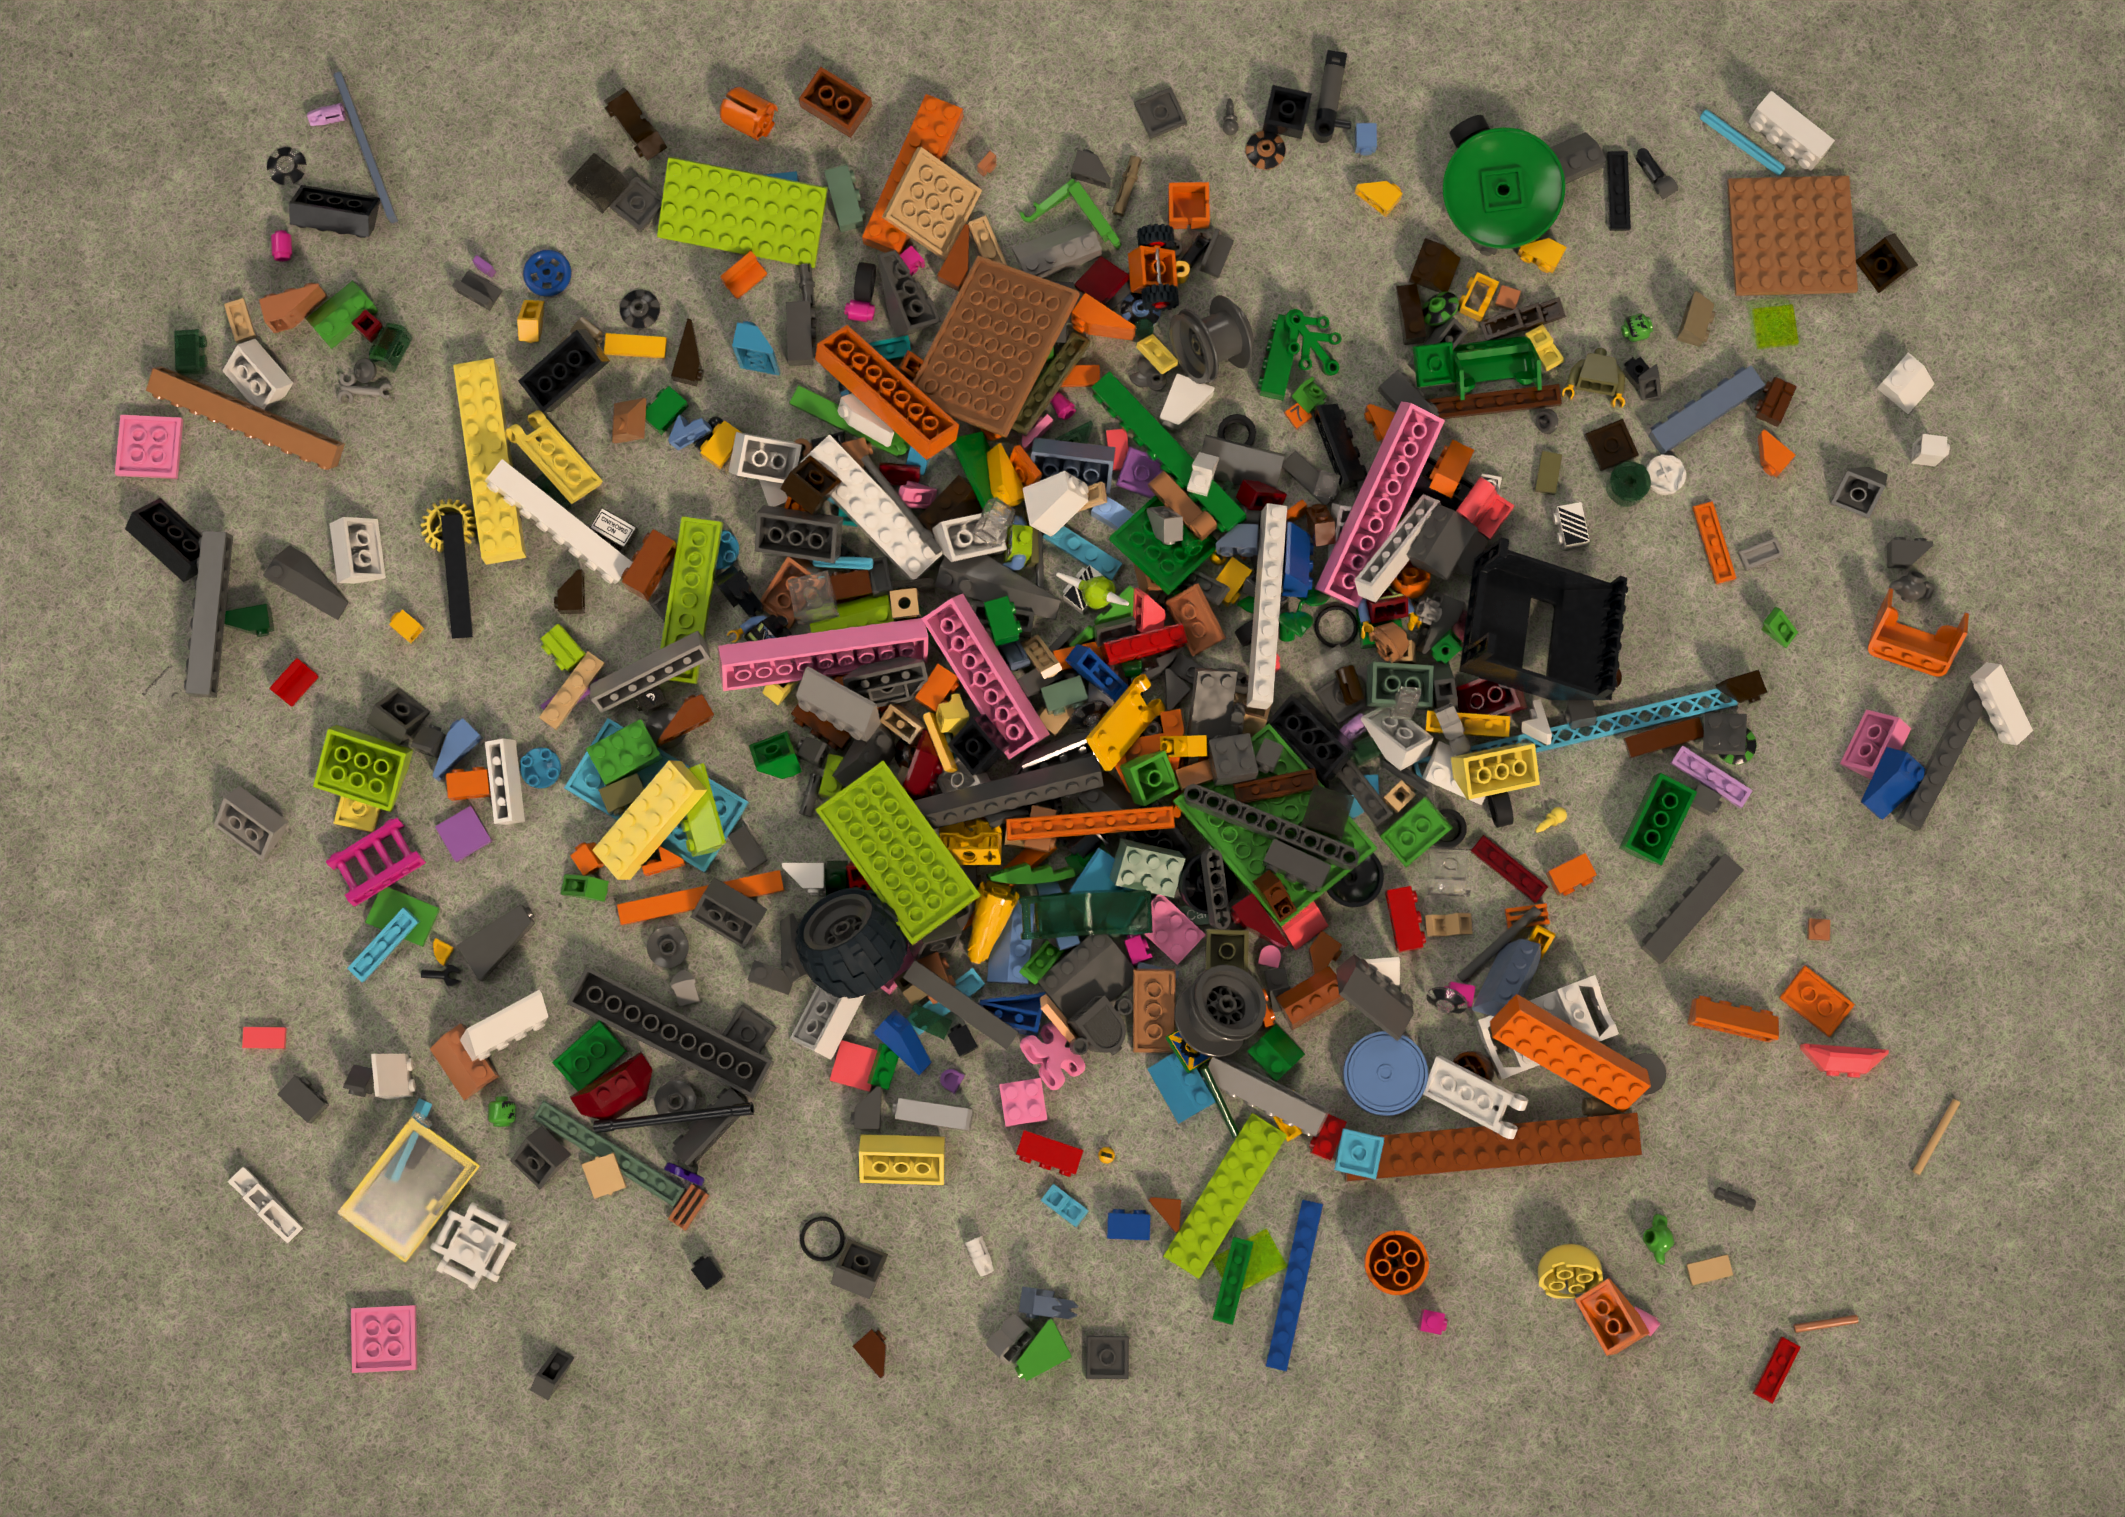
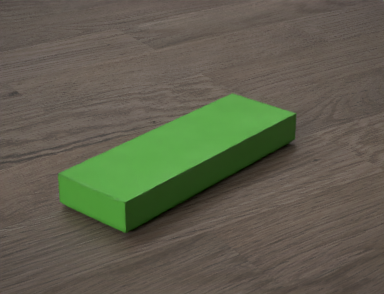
[1019,940,1066,985]

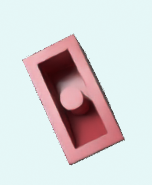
[1133,587,1166,633]

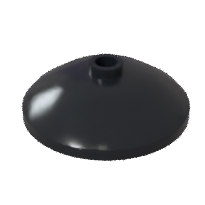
[1327,853,1384,908]

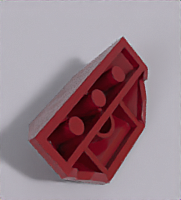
[903,729,944,801]
[570,1052,653,1120]

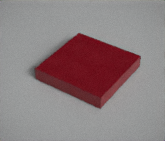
[1074,256,1130,305]

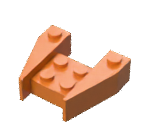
[1115,709,1186,793]

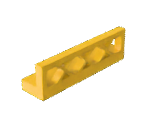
[1425,711,1510,738]

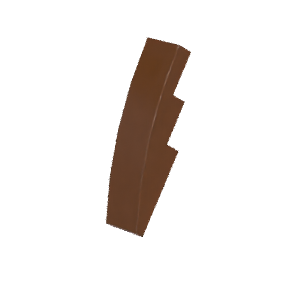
[1623,717,1704,759]

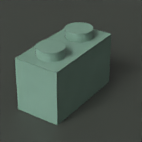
[1041,675,1088,716]

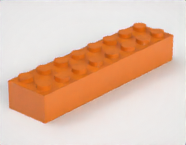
[862,94,964,255]
[815,325,959,460]
[1490,994,1651,1113]

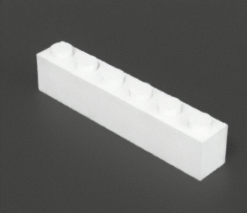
[1355,494,1441,603]

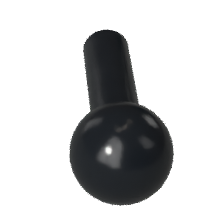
[694,416,723,451]

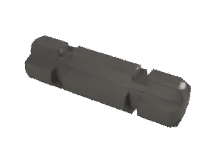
[1714,1187,1756,1211]

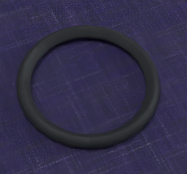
[1314,606,1358,648]
[800,1216,845,1262]

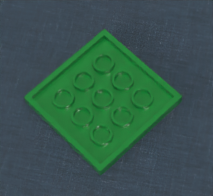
[1108,495,1217,595]

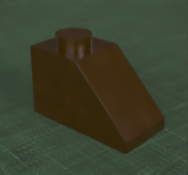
[554,569,585,614]
[1715,670,1768,704]

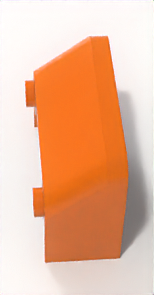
[1868,588,1969,677]

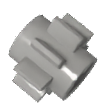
[1416,598,1442,625]

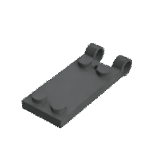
[1183,668,1238,767]

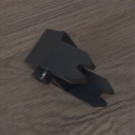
[713,565,764,617]

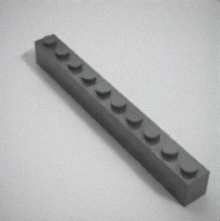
[913,755,1104,829]

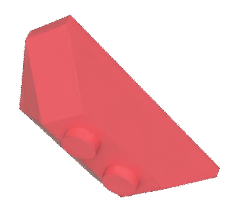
[1800,1043,1889,1078]

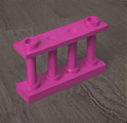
[326,817,426,907]

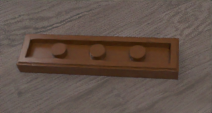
[1233,768,1319,804]

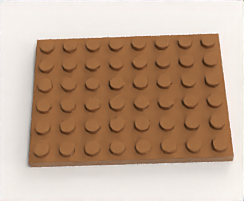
[912,256,1080,438]

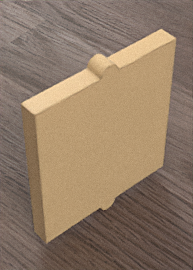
[581,1152,627,1199]

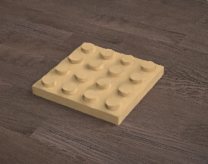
[882,147,982,260]

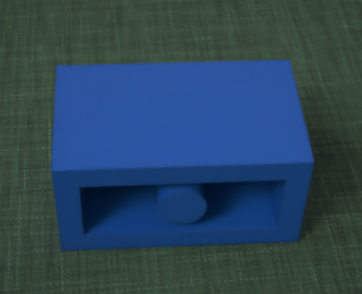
[1107,1209,1151,1240]

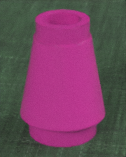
[1050,391,1076,420]

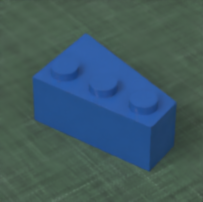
[979,992,1046,1037]

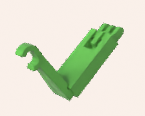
[1020,179,1122,249]

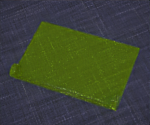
[1212,1228,1287,1292]

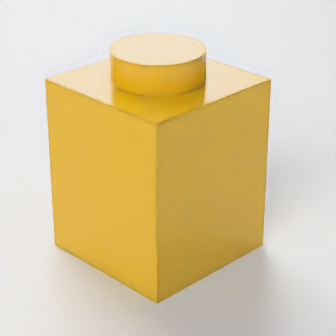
[389,609,424,644]

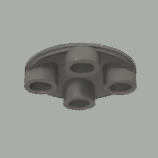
[646,708,687,749]

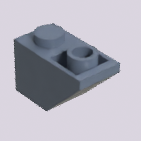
[1216,524,1260,557]

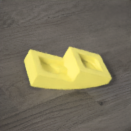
[1525,324,1564,372]

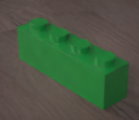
[1257,314,1299,401]

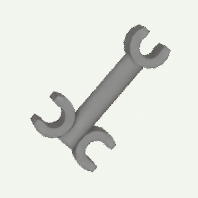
[337,374,393,404]

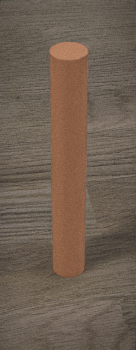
[1793,1315,1858,1333]

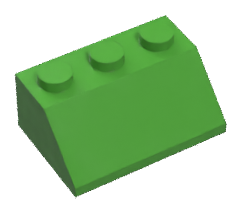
[306,280,378,349]

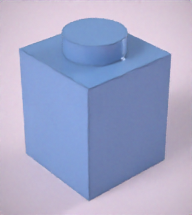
[1355,123,1377,156]

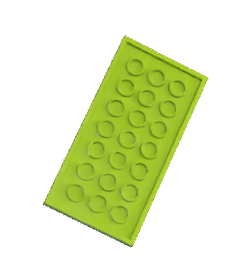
[657,157,828,268]
[815,760,981,945]

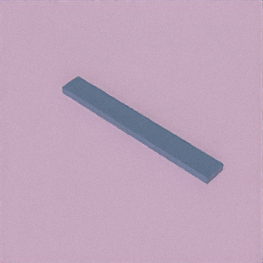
[334,71,398,223]

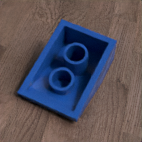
[1861,747,1926,820]

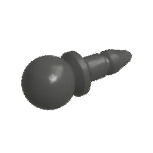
[1223,98,1239,135]

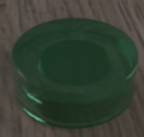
[1134,318,1154,339]

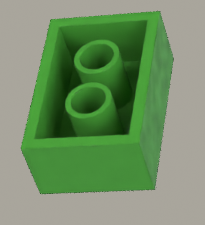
[586,719,663,786]

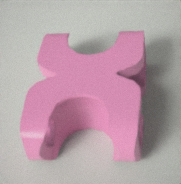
[1020,1022,1085,1090]

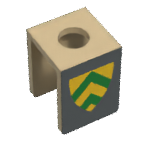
[890,588,922,622]

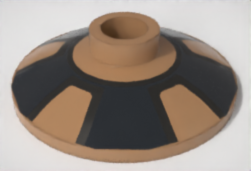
[1246,131,1286,170]

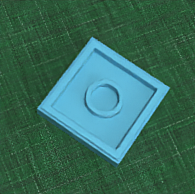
[1334,1128,1385,1180]

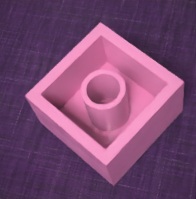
[999,1078,1047,1127]

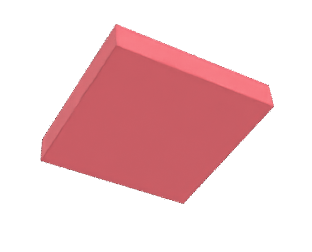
[830,1040,877,1092]

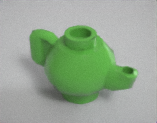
[1643,1214,1674,1265]

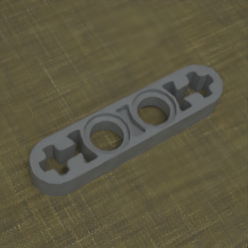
[1201,849,1231,930]

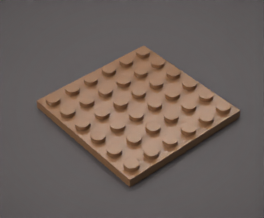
[1727,176,1858,296]

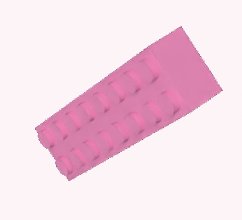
[922,594,1050,759]

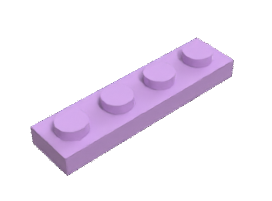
[1670,746,1753,809]

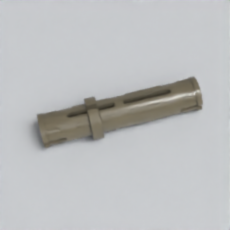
[1112,155,1142,217]

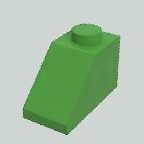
[560,874,609,902]

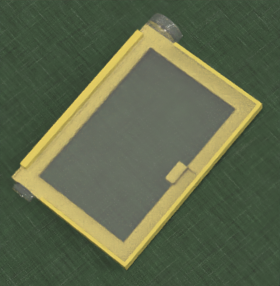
[337,1111,480,1262]

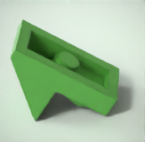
[1761,607,1798,648]

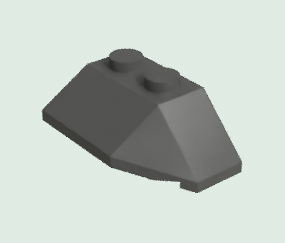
[842,656,928,707]
[832,714,897,788]
[1021,732,1099,773]

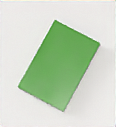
[1379,796,1453,867]
[365,887,440,947]

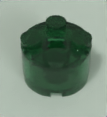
[1606,462,1651,507]

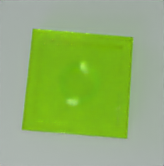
[1752,304,1799,349]

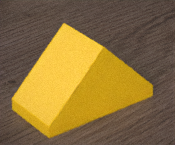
[1527,925,1556,960]

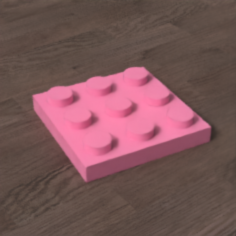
[115,415,183,479]
[351,1305,417,1373]

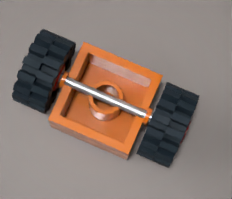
[1128,224,1179,312]

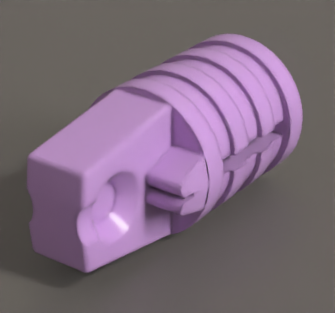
[307,103,346,126]
[1340,713,1367,742]

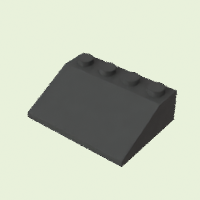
[1037,927,1135,1020]

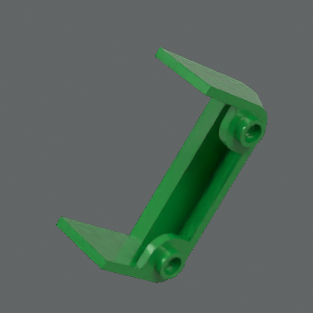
[1453,336,1542,400]

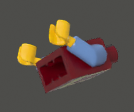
[1358,587,1422,639]

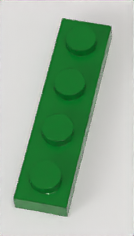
[1212,1237,1254,1325]

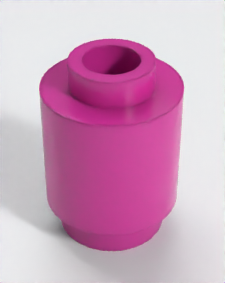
[271,230,292,262]
[845,299,875,322]

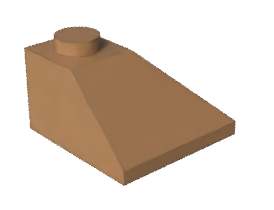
[612,398,646,443]

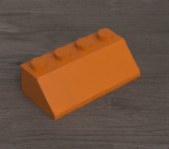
[1688,996,1779,1043]

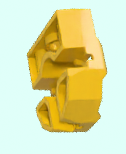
[939,817,1002,865]

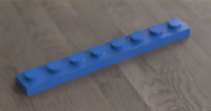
[1266,1200,1323,1371]

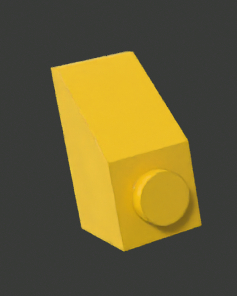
[1355,181,1403,217]
[517,300,544,343]

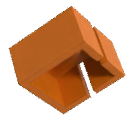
[1168,182,1210,229]

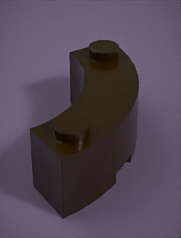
[604,88,667,161]

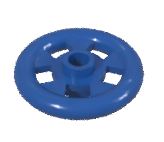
[523,250,571,297]

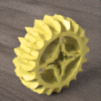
[421,499,477,553]

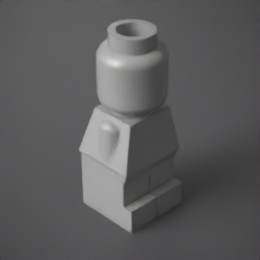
[1434,702,1471,756]

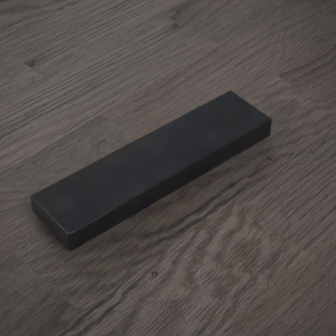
[1607,151,1631,231]

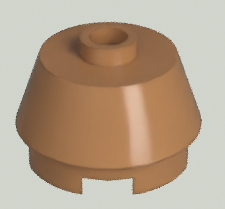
[1369,622,1410,664]

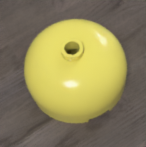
[1538,1244,1603,1298]

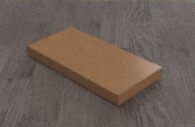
[1133,969,1176,1053]

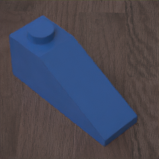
[1065,644,1128,702]
[873,1009,932,1075]

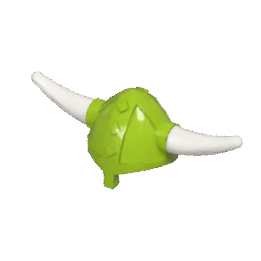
[1056,572,1129,610]

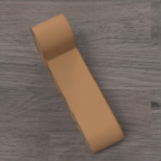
[1147,471,1217,541]

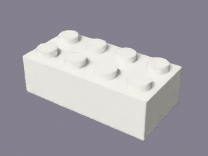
[1748,91,1835,171]

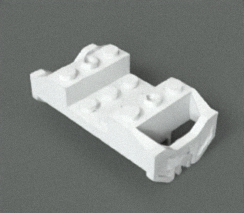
[1476,975,1619,1081]

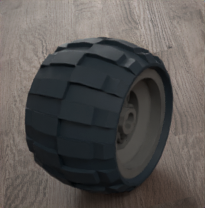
[795,887,907,999]

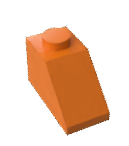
[1758,429,1796,477]

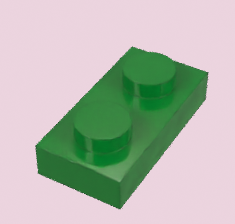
[867,1043,899,1090]

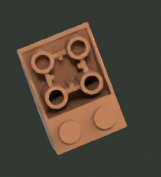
[259,283,328,333]

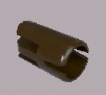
[1335,665,1364,706]

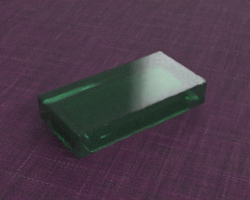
[907,1004,953,1040]

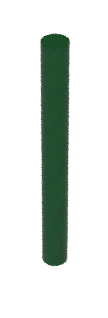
[1200,1065,1239,1138]

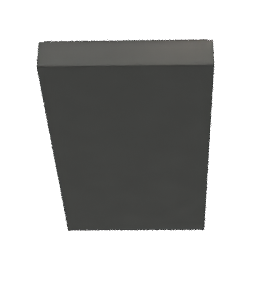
[1201,434,1285,488]

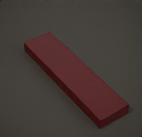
[1470,835,1548,903]

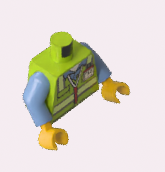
[997,514,1033,571]

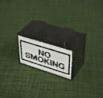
[589,508,639,552]

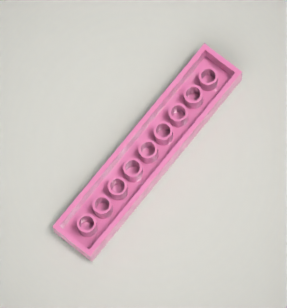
[1315,401,1445,608]
[718,618,928,691]

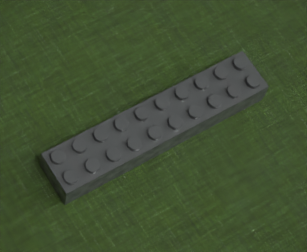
[566,966,774,1099]

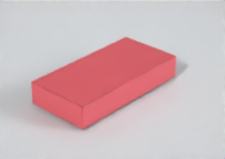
[1106,429,1129,471]
[242,1027,287,1049]

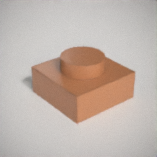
[977,151,997,177]
[1807,918,1830,941]

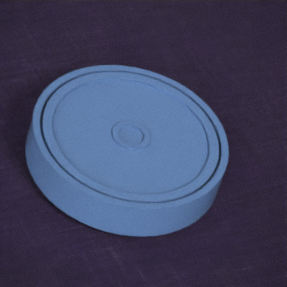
[1343,1031,1428,1116]

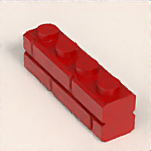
[1100,623,1188,666]

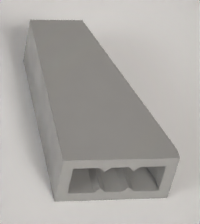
[892,1098,974,1132]

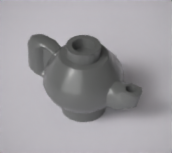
[1889,571,1935,603]

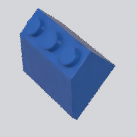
[1282,522,1314,598]

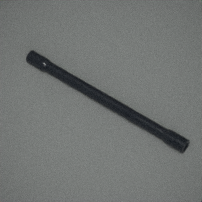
[593,1102,754,1133]

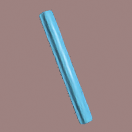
[1700,109,1785,176]

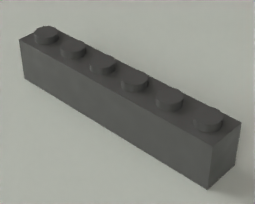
[1641,854,1744,965]

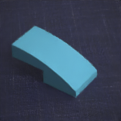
[1041,1184,1089,1228]

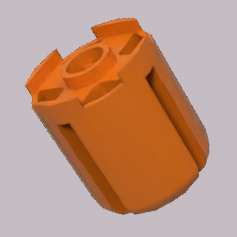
[720,87,778,141]

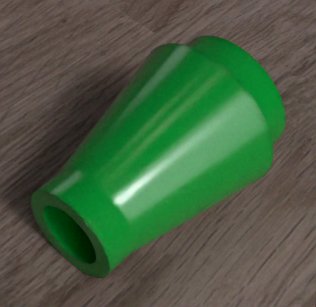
[1180,525,1203,556]

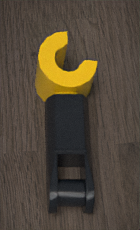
[1176,233,1211,284]

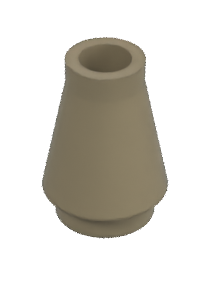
[1582,1097,1615,1117]

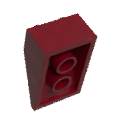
[1456,678,1528,716]
[1230,893,1289,950]

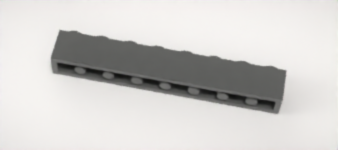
[184,531,233,698]
[1896,680,1984,832]

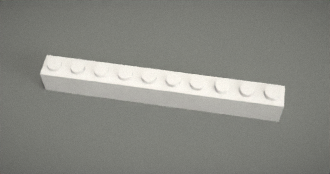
[1247,503,1287,710]

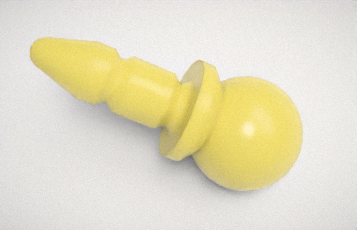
[1535,807,1567,833]

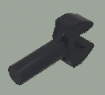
[421,965,461,986]

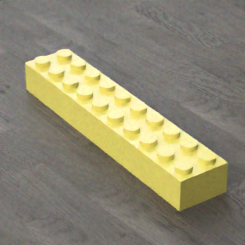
[453,358,527,565]

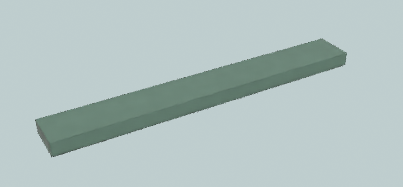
[533,1100,685,1207]

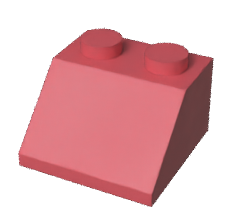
[1270,901,1329,951]

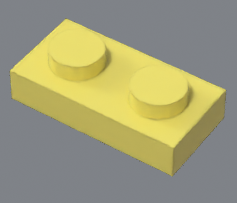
[1136,334,1178,374]

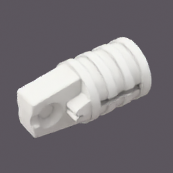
[965,1236,994,1276]

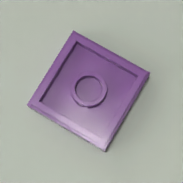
[1116,447,1162,499]
[435,806,492,863]

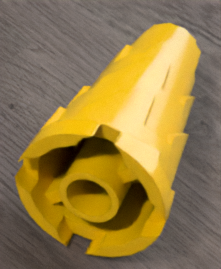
[967,881,1020,964]

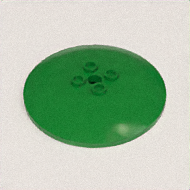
[1443,127,1565,249]

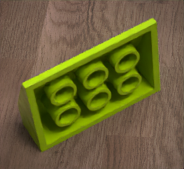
[313,725,413,812]

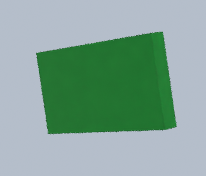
[952,432,1000,513]

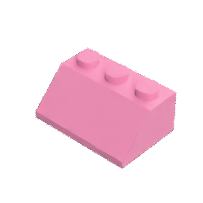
[1840,709,1911,779]

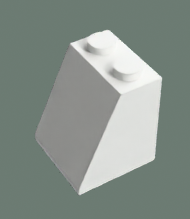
[1023,471,1089,536]

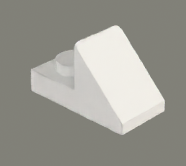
[1187,452,1219,496]
[1521,699,1552,745]

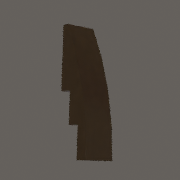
[1480,297,1566,341]

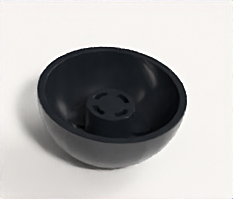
[1178,853,1236,914]

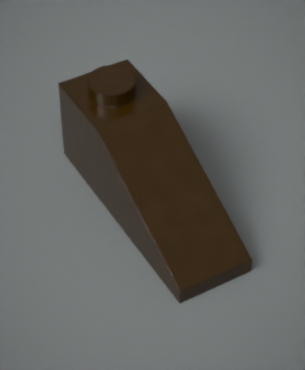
[1396,284,1426,345]
[671,318,704,387]

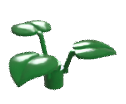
[1237,586,1331,642]

